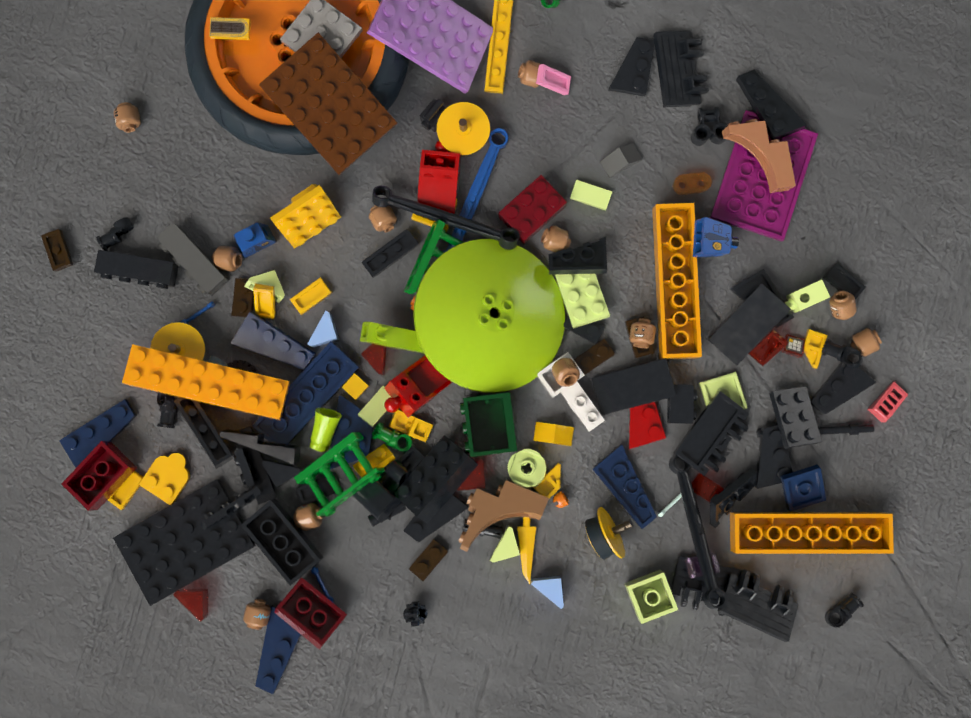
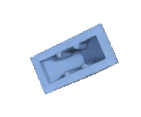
[307,310,339,348]
[530,576,564,609]

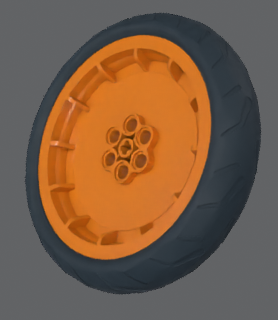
[185,0,410,155]

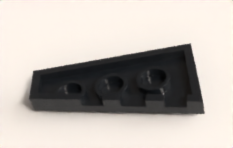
[736,70,807,140]

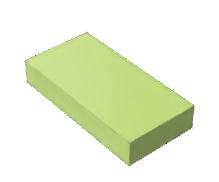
[570,180,612,211]
[358,386,391,427]

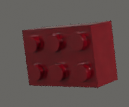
[498,175,567,245]
[61,441,137,511]
[274,577,347,650]

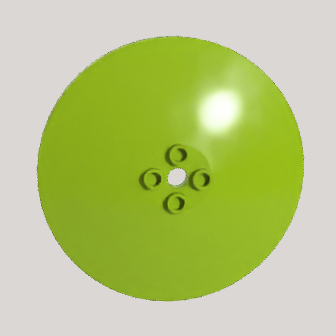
[414,239,565,393]

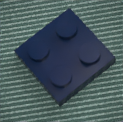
[781,464,826,512]

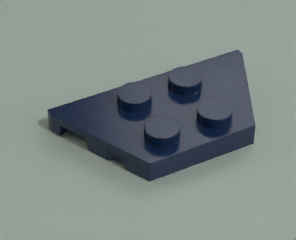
[330,396,374,469]

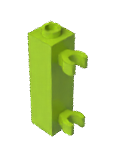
[360,322,424,354]

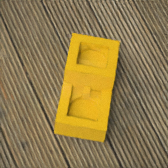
[389,410,433,443]

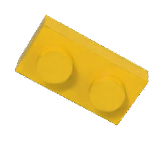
[353,444,396,478]

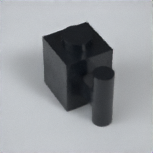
[419,99,446,132]

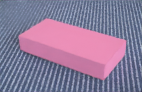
[536,64,571,95]

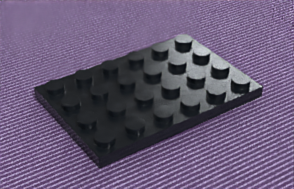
[113,479,255,606]

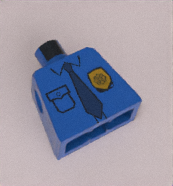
[693,217,739,257]
[234,222,276,258]

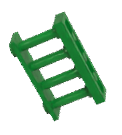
[404,220,477,294]
[294,432,385,517]

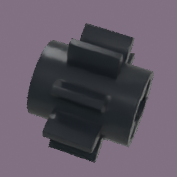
[403,601,427,627]

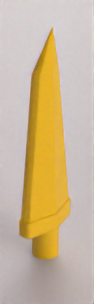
[517,517,536,584]

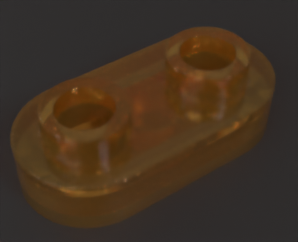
[673,172,712,195]

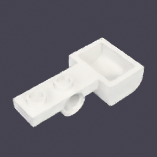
[538,352,605,432]

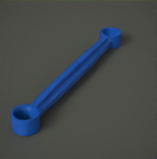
[442,128,508,253]

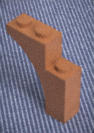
[722,119,796,193]

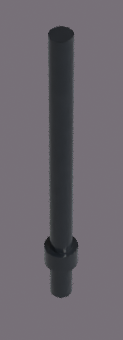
[756,423,874,438]

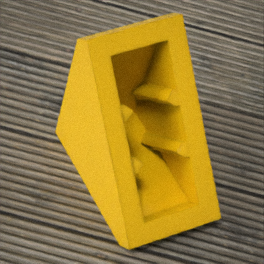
[533,422,574,446]

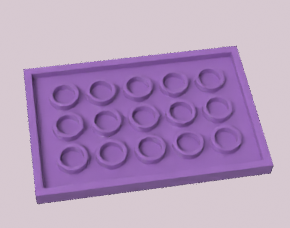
[367,0,493,93]

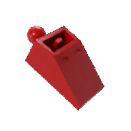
[417,140,460,214]
[384,355,453,418]

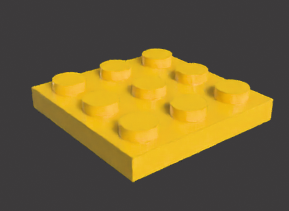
[270,185,341,249]

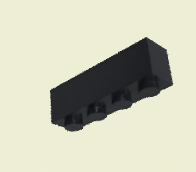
[94,250,179,289]
[174,397,233,469]

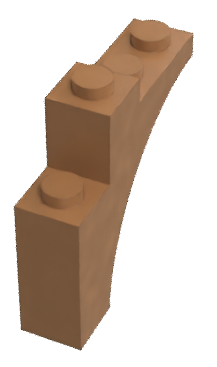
[459,480,549,552]

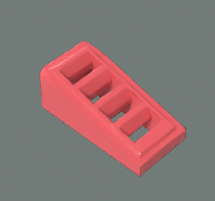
[867,382,908,423]

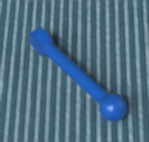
[180,302,215,324]
[311,567,334,602]

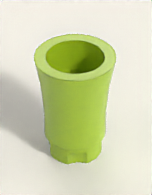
[310,407,342,452]

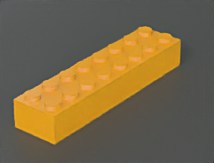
[652,203,702,360]
[122,344,290,420]
[730,512,894,554]

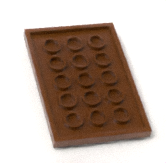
[259,32,398,175]

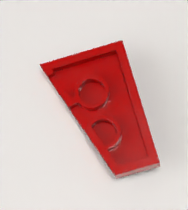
[628,402,666,449]

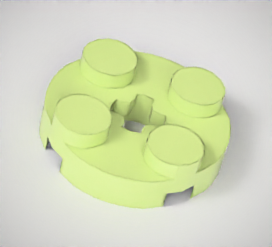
[507,449,547,488]

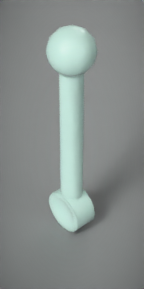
[658,493,682,517]

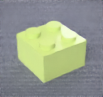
[624,570,678,624]

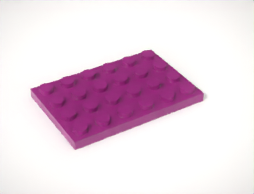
[710,110,818,242]

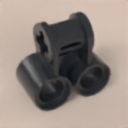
[691,107,728,146]

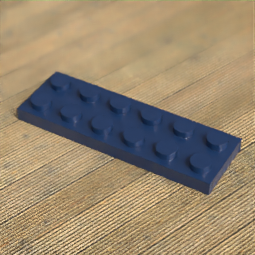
[252,342,360,444]

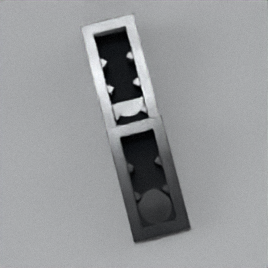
[220,429,301,464]

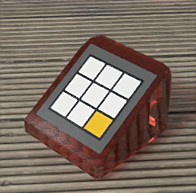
[781,334,805,358]

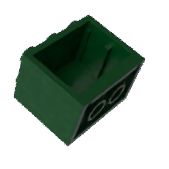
[460,392,517,457]

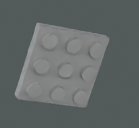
[280,0,363,58]

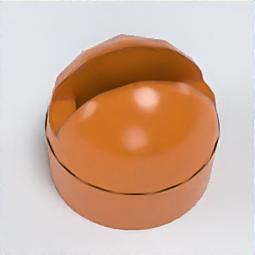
[553,491,569,508]

